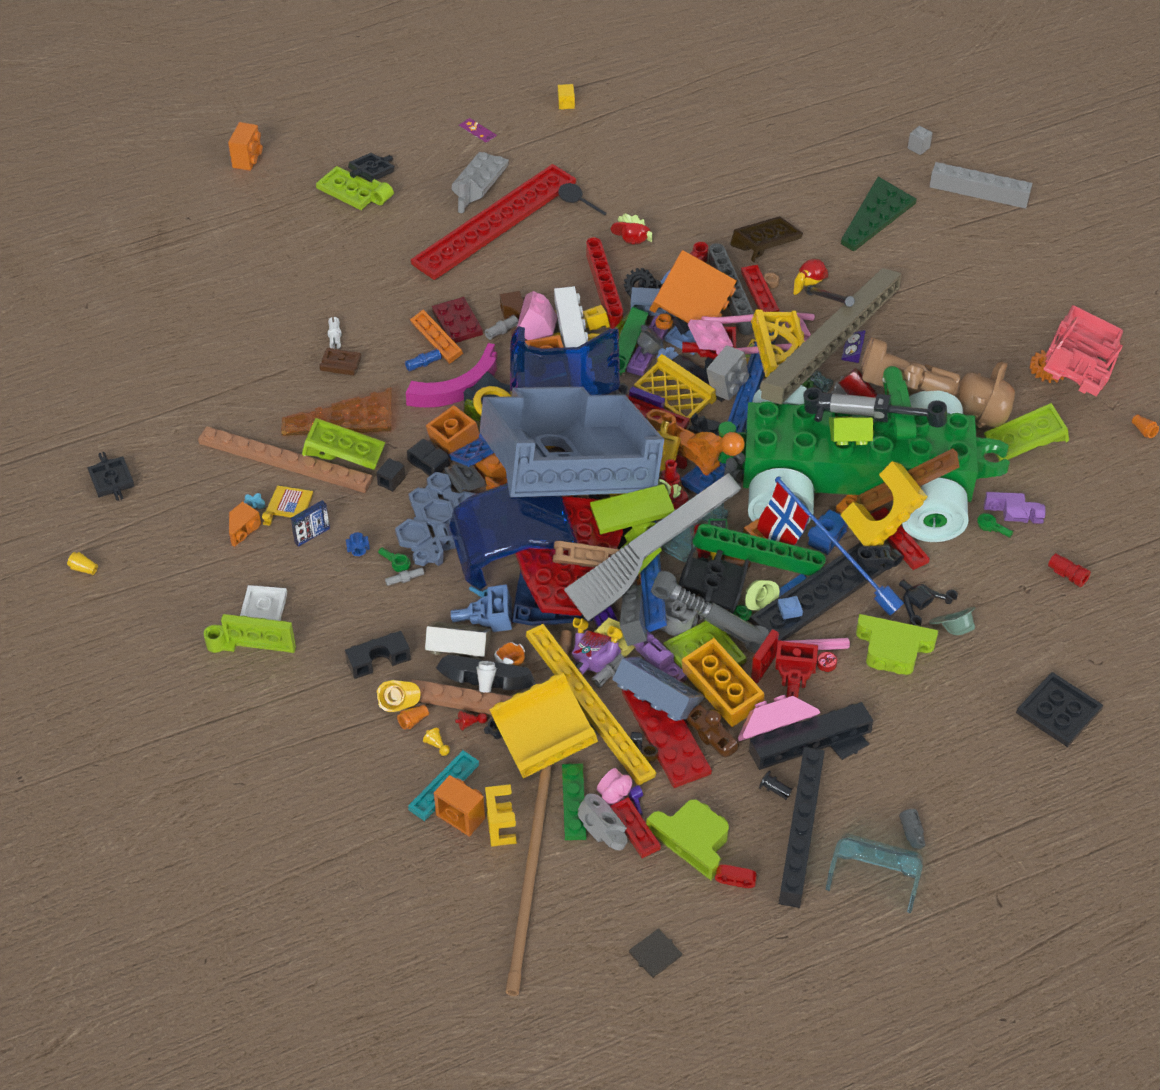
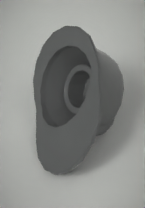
[637,325,664,355]

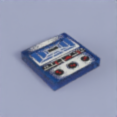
[290,500,330,547]

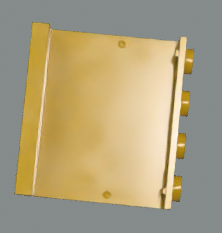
[489,673,598,779]

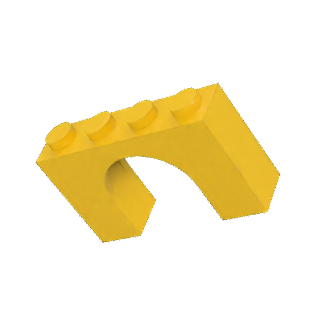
[840,461,928,546]

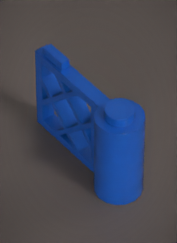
[449,433,494,467]

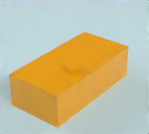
[682,638,765,727]

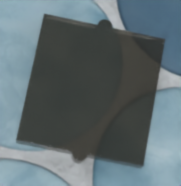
[629,928,682,978]

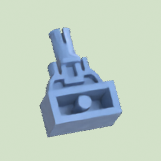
[451,584,512,632]

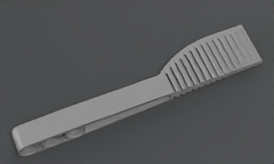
[564,473,741,621]

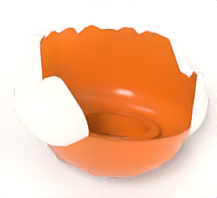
[494,642,525,666]

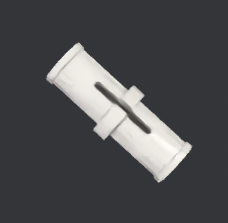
[328,317,342,349]

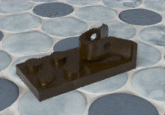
[730,216,803,263]

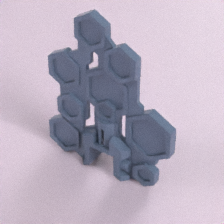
[395,472,497,566]

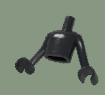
[899,579,958,626]

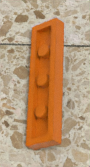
[410,309,463,364]

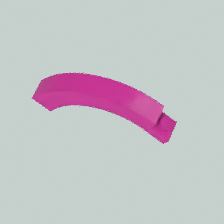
[405,343,497,408]

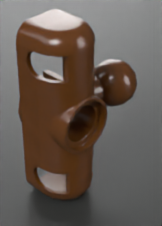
[687,704,738,757]

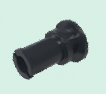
[759,770,793,800]

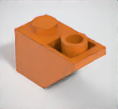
[229,501,261,547]

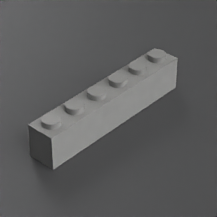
[930,162,1033,209]

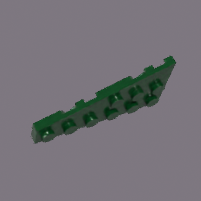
[841,177,917,252]

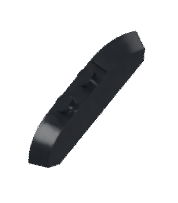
[436,655,536,690]

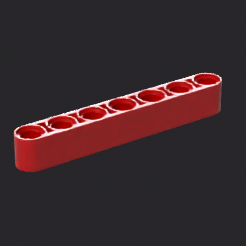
[586,237,623,330]

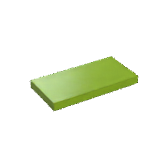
[590,484,675,534]

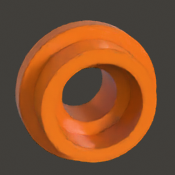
[655,314,673,330]

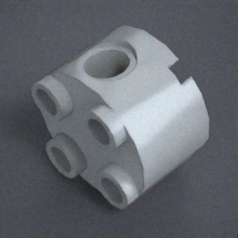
[660,597,698,636]

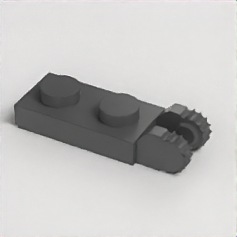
[724,452,745,487]

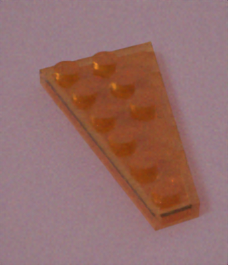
[281,387,392,436]

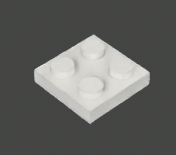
[240,585,287,621]

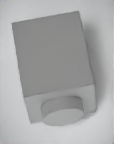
[908,126,933,155]

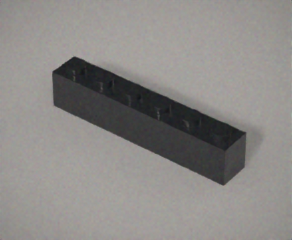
[749,702,873,770]

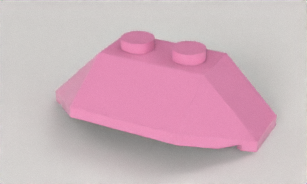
[516,291,557,340]
[738,695,820,741]

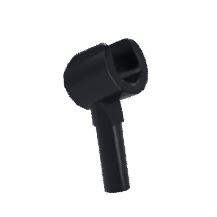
[631,732,642,752]

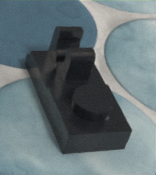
[688,413,721,436]

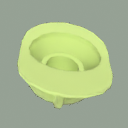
[745,580,780,610]

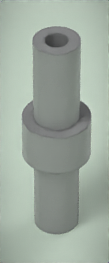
[385,567,424,586]

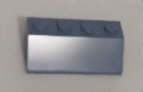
[612,657,705,721]

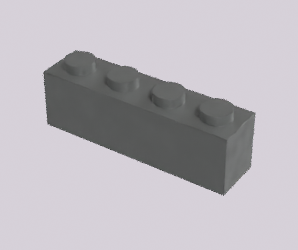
[620,585,648,646]

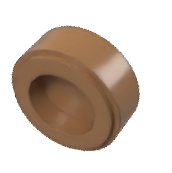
[763,273,780,289]

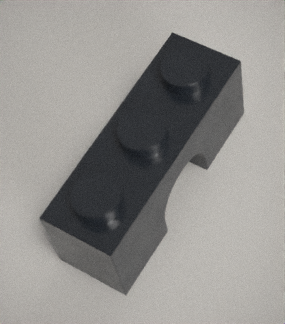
[345,631,411,679]

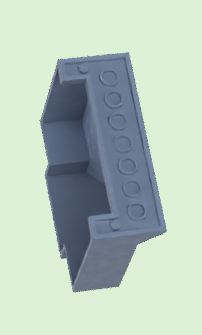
[480,387,664,497]

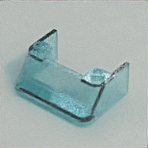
[825,834,923,913]

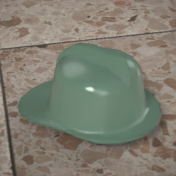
[929,607,975,635]

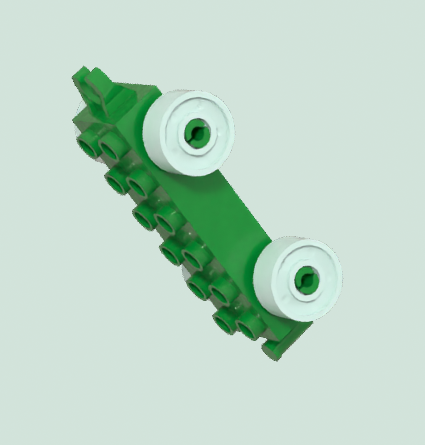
[718,385,1010,542]

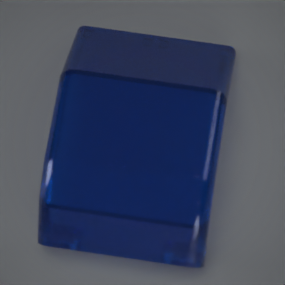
[510,326,620,395]
[449,483,577,589]

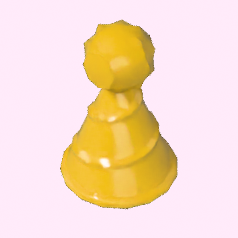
[423,727,450,756]

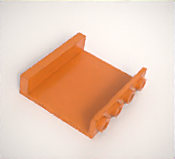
[649,250,737,323]

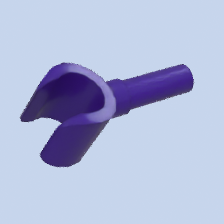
[629,785,643,816]

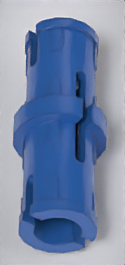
[405,349,441,372]

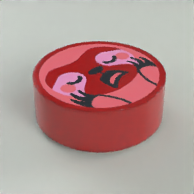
[817,652,837,672]

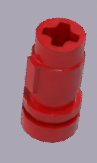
[1048,553,1091,587]

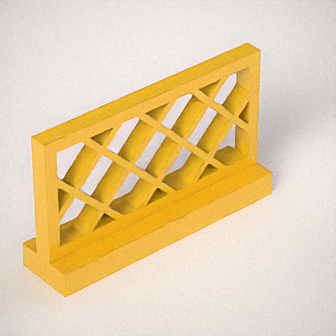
[634,354,716,421]

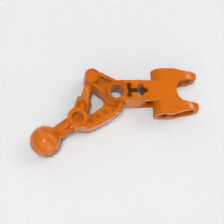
[646,409,745,476]

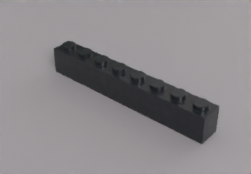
[778,747,825,908]

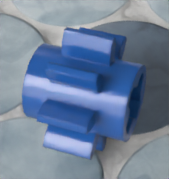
[346,532,370,556]

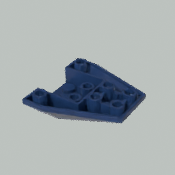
[512,570,593,626]

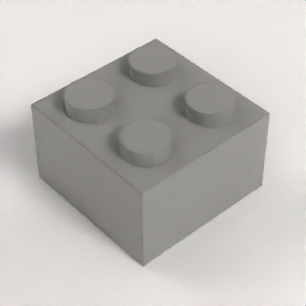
[706,345,749,400]

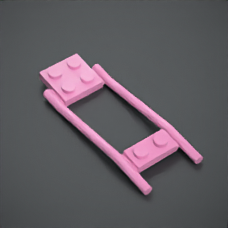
[688,313,815,355]

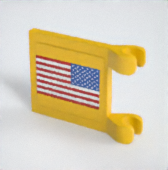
[262,486,313,530]

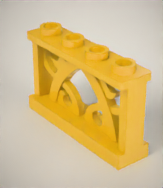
[751,310,805,377]

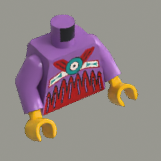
[572,618,623,675]

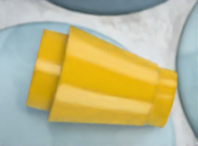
[67,552,98,575]

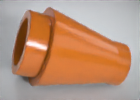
[1132,414,1159,438]
[397,705,429,730]

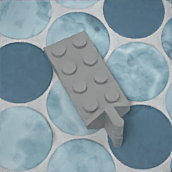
[452,152,509,213]

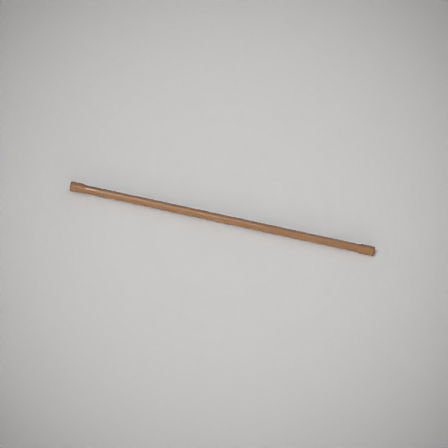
[505,630,573,996]

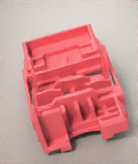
[1043,305,1123,397]

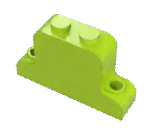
[856,614,938,675]
[646,800,729,880]

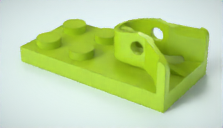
[984,403,1069,461]
[302,418,386,470]

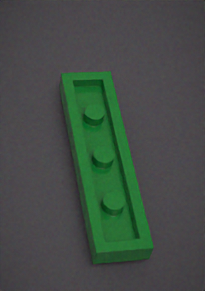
[562,763,586,841]

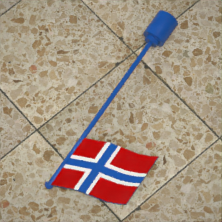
[757,476,904,616]

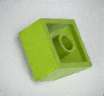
[829,417,873,445]

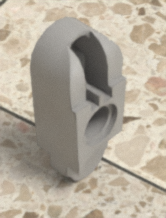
[578,794,628,851]

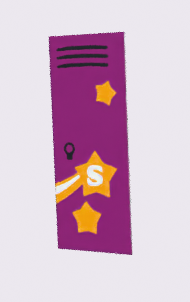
[459,118,497,143]

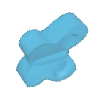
[244,493,265,509]

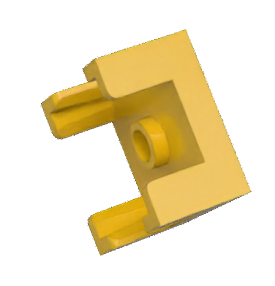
[485,784,517,846]

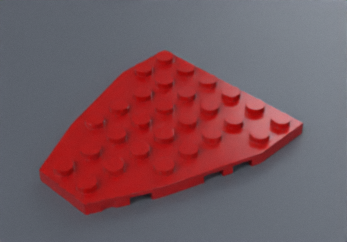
[506,494,623,616]

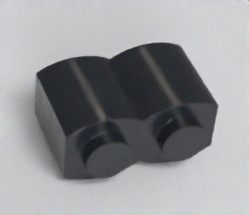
[407,439,450,476]

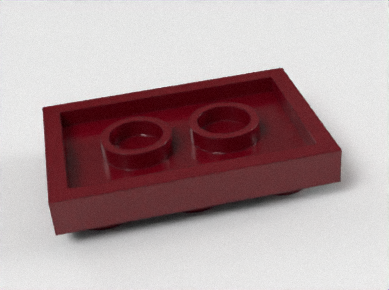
[432,297,483,343]

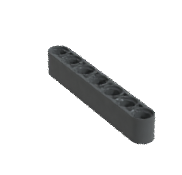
[709,243,754,335]

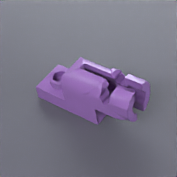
[984,492,1045,524]
[633,631,687,682]

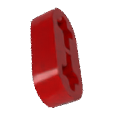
[715,865,757,888]

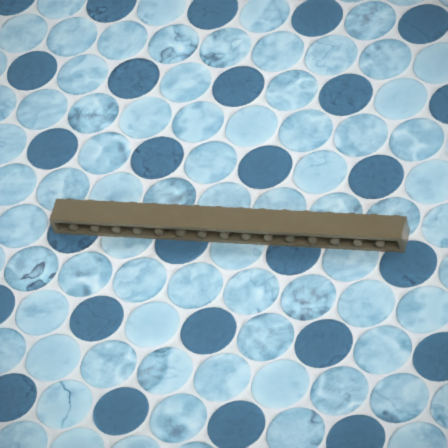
[760,268,902,404]

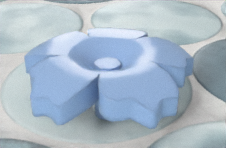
[657,347,679,360]

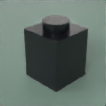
[376,458,406,492]

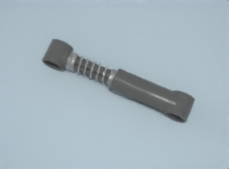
[651,571,770,653]

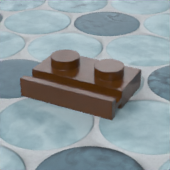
[319,348,361,376]

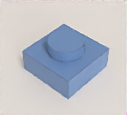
[778,596,803,619]

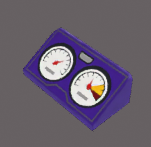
[841,330,866,363]

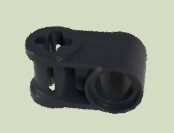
[856,545,895,572]

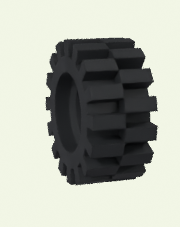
[624,268,657,298]

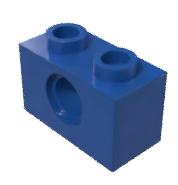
[808,509,848,555]

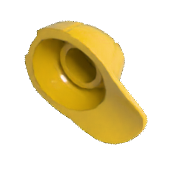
[377,680,421,712]

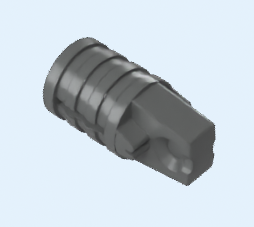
[899,809,926,849]

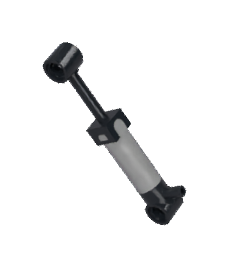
[803,387,947,428]

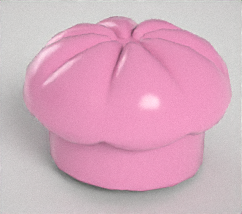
[596,768,632,805]

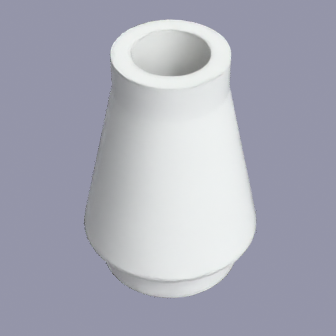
[476,661,497,692]

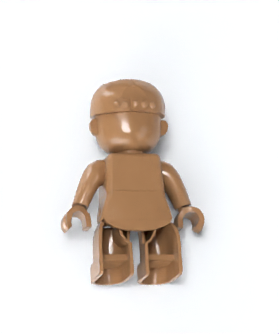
[859,337,1015,428]

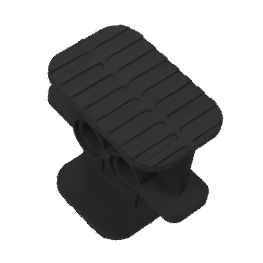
[679,548,749,614]

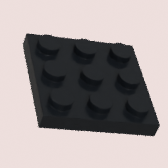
[1016,672,1103,747]

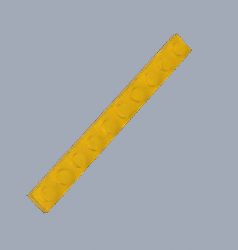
[526,624,656,785]

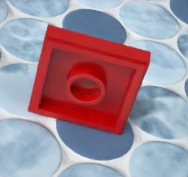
[751,629,779,684]

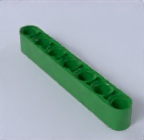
[692,524,826,576]

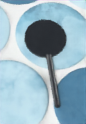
[558,183,606,215]

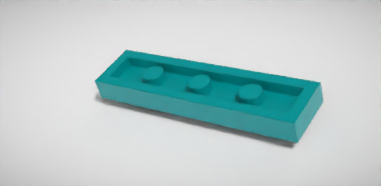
[408,750,479,822]

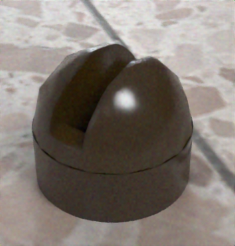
[641,745,658,763]

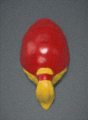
[793,258,828,295]

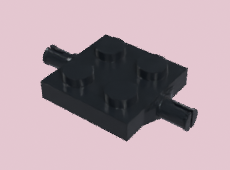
[348,153,395,182]
[87,452,135,501]

